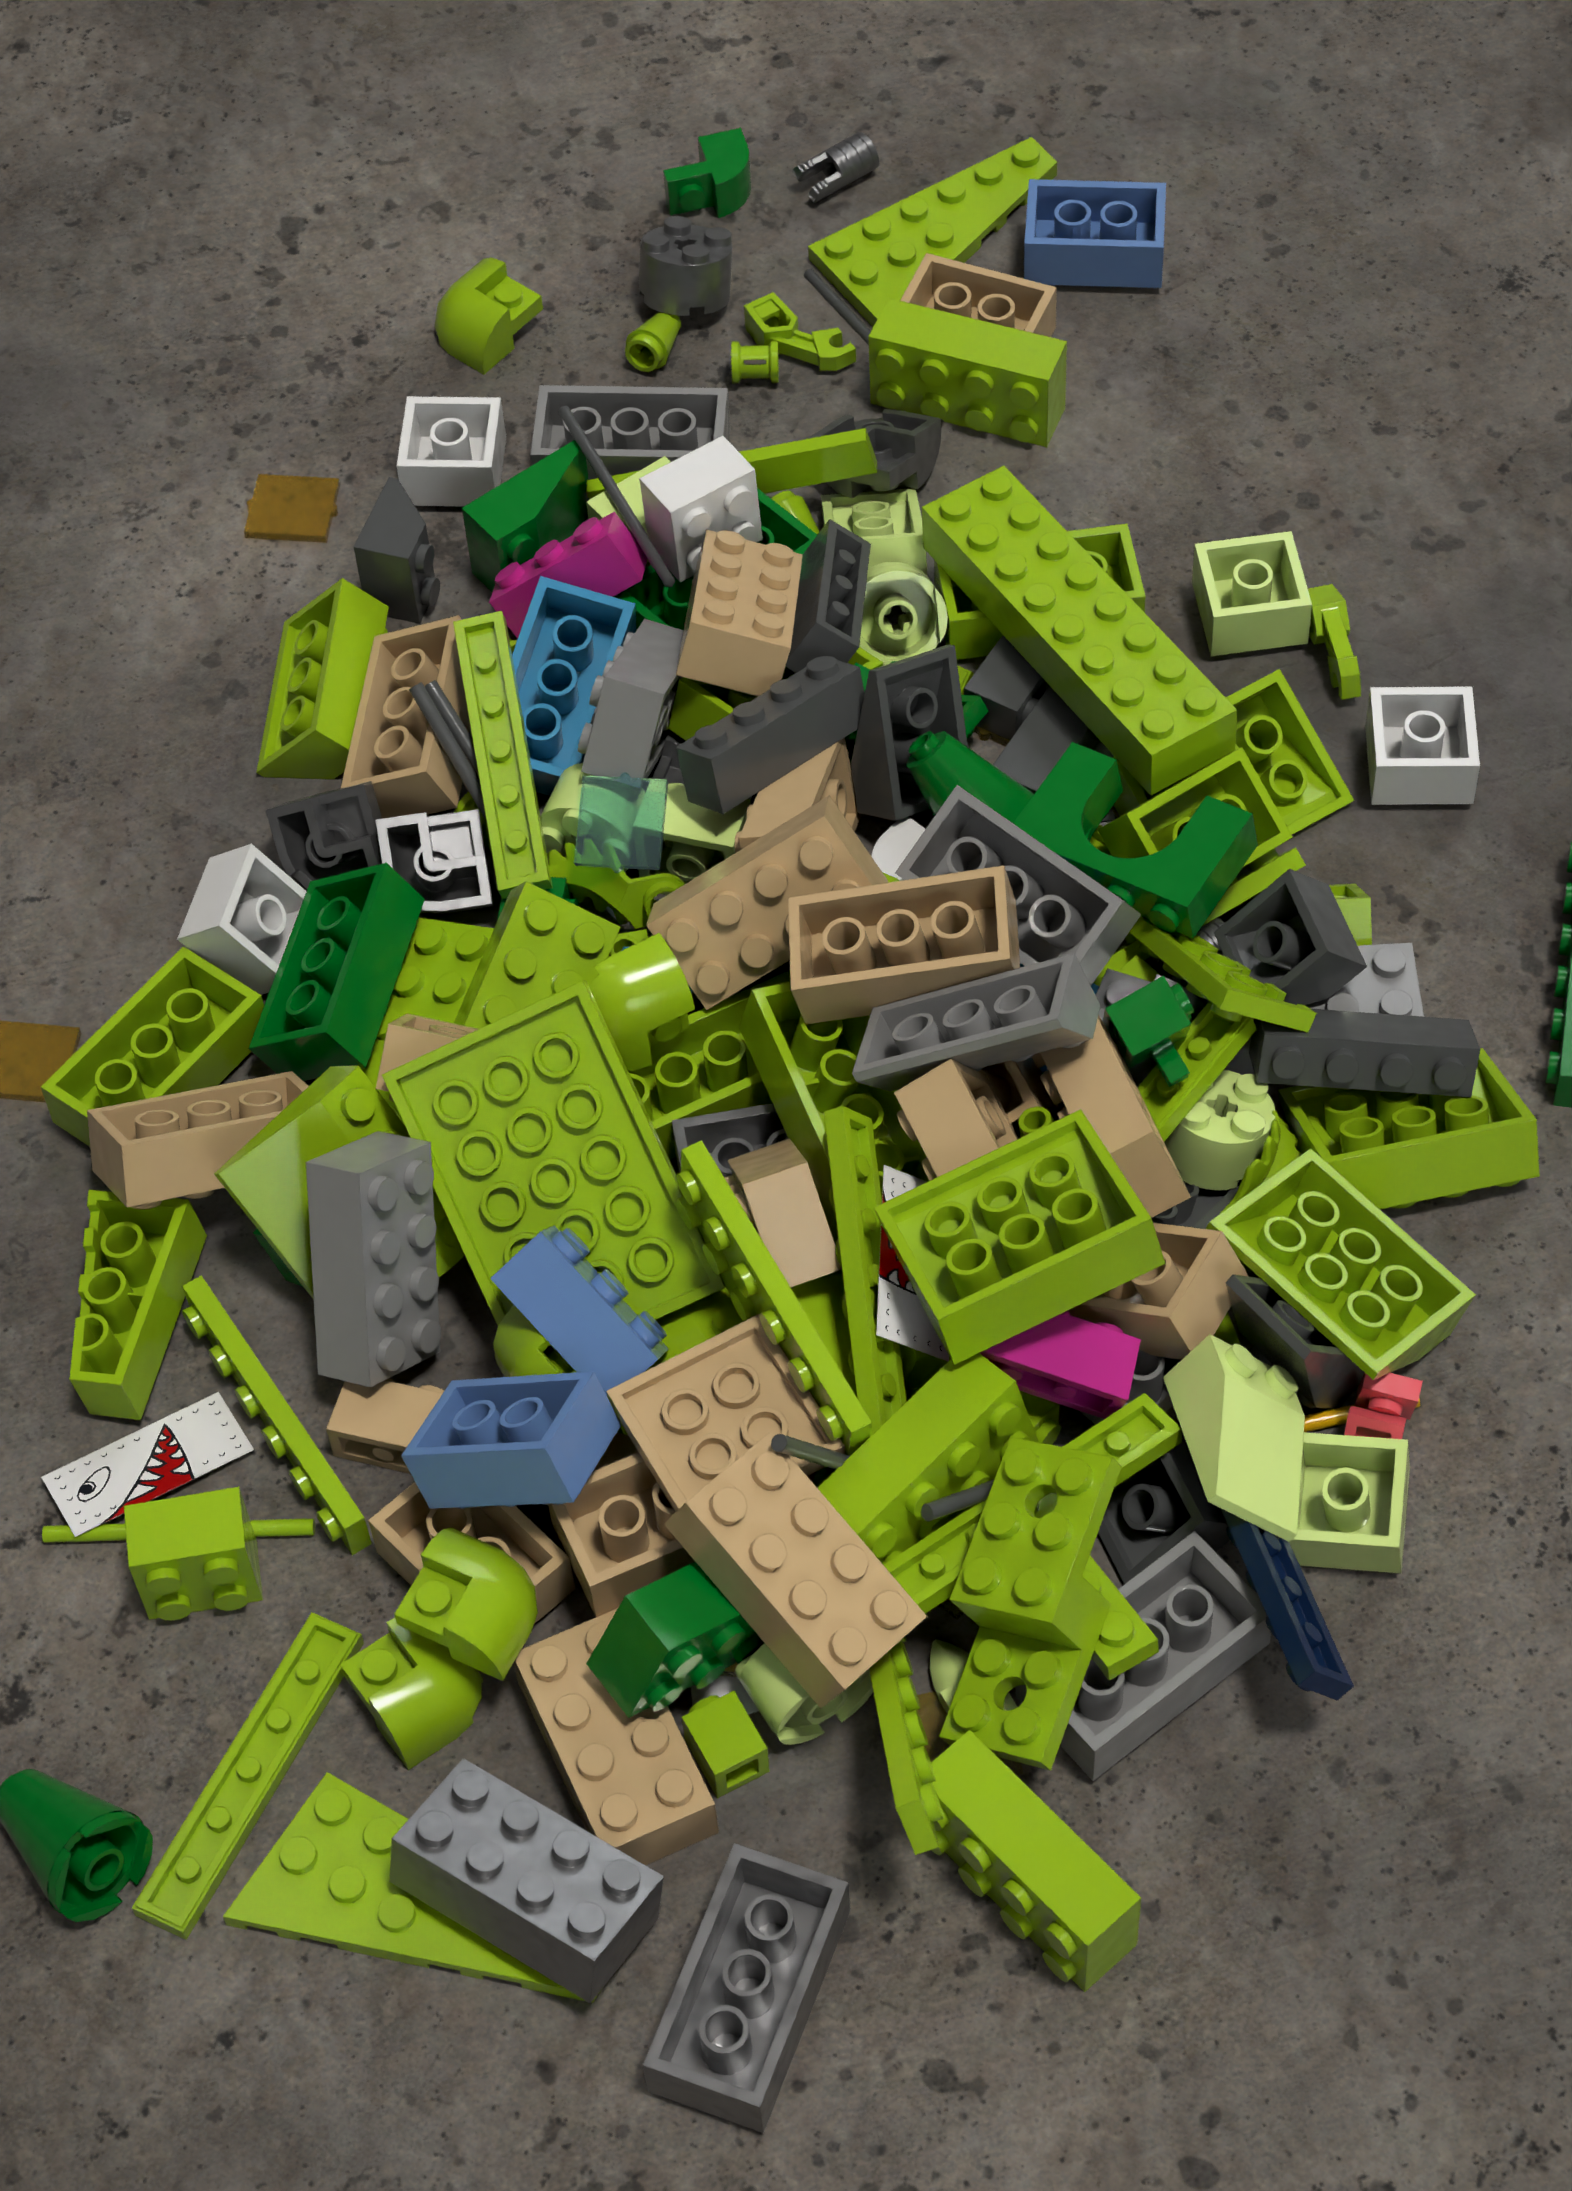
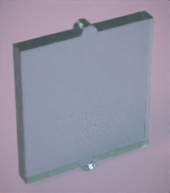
[574,772,669,873]

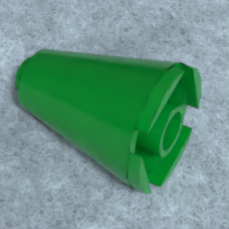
[907,731,1034,823]
[0,1769,153,1922]

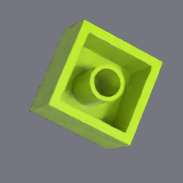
[124,1487,263,1620]

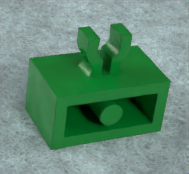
[1103,975,1194,1088]

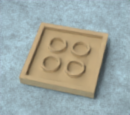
[606,1314,845,1512]

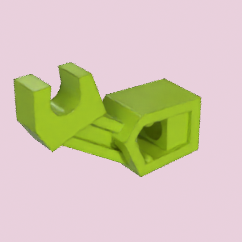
[744,292,856,371]
[1308,584,1361,700]

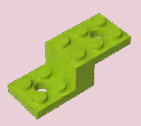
[939,1437,1122,1771]

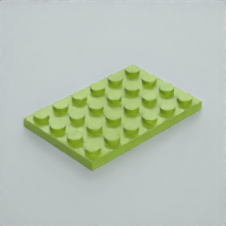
[382,980,726,1325]

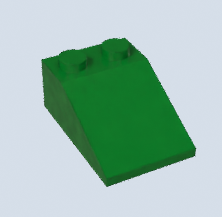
[462,440,589,592]

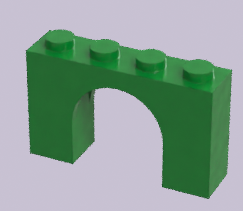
[1013,742,1258,938]

